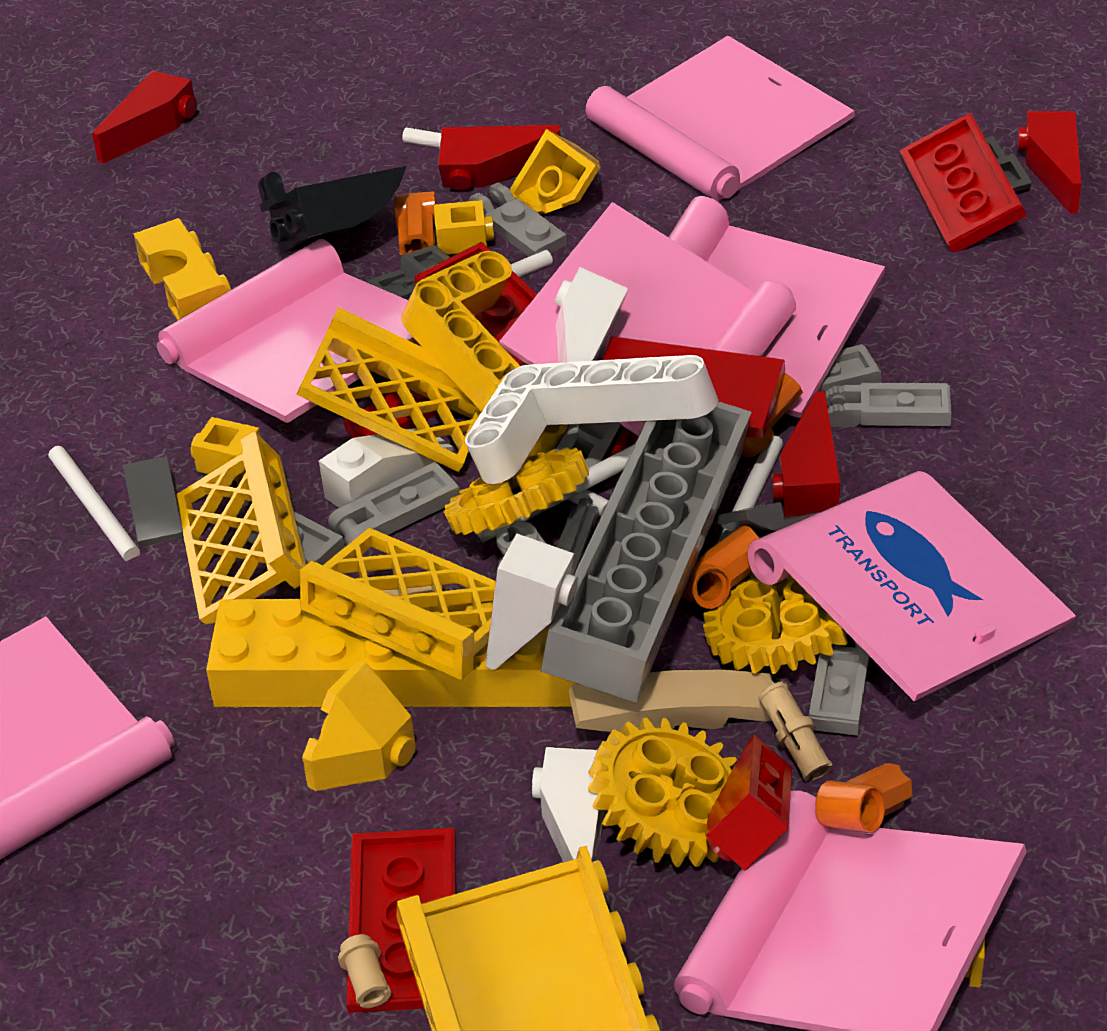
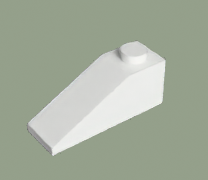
[554,267,628,363]
[319,428,453,508]
[485,534,578,670]
[532,747,605,862]

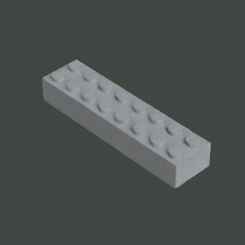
[541,402,751,703]

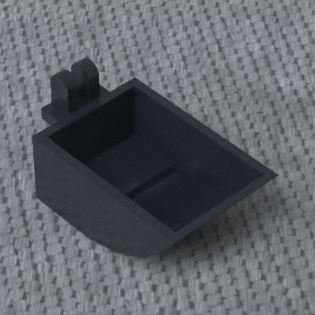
[258,166,407,253]

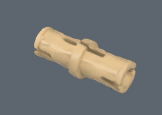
[758,682,834,782]

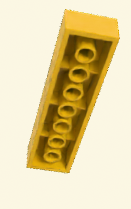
[206,599,577,707]

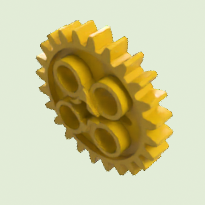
[444,447,590,535]
[703,572,848,674]
[588,717,738,867]

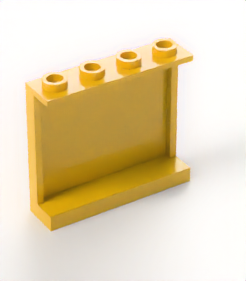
[396,845,660,1031]

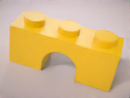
[134,218,231,321]

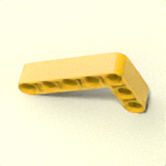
[401,251,568,456]

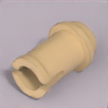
[338,934,391,1008]

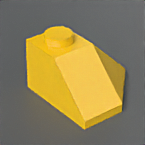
[510,129,600,215]
[302,659,416,791]

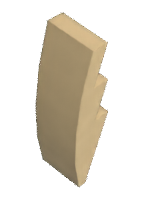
[569,670,774,732]

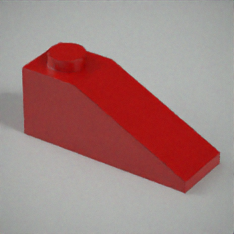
[92,70,197,163]
[1017,111,1081,214]
[438,125,562,190]
[771,391,840,517]
[705,735,792,870]

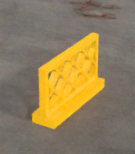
[296,307,481,472]
[176,431,306,625]
[300,528,496,680]

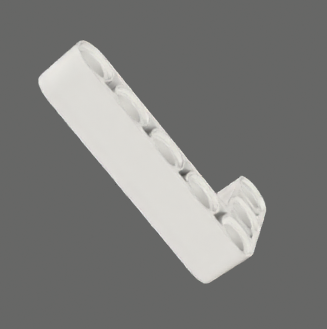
[465,355,719,484]

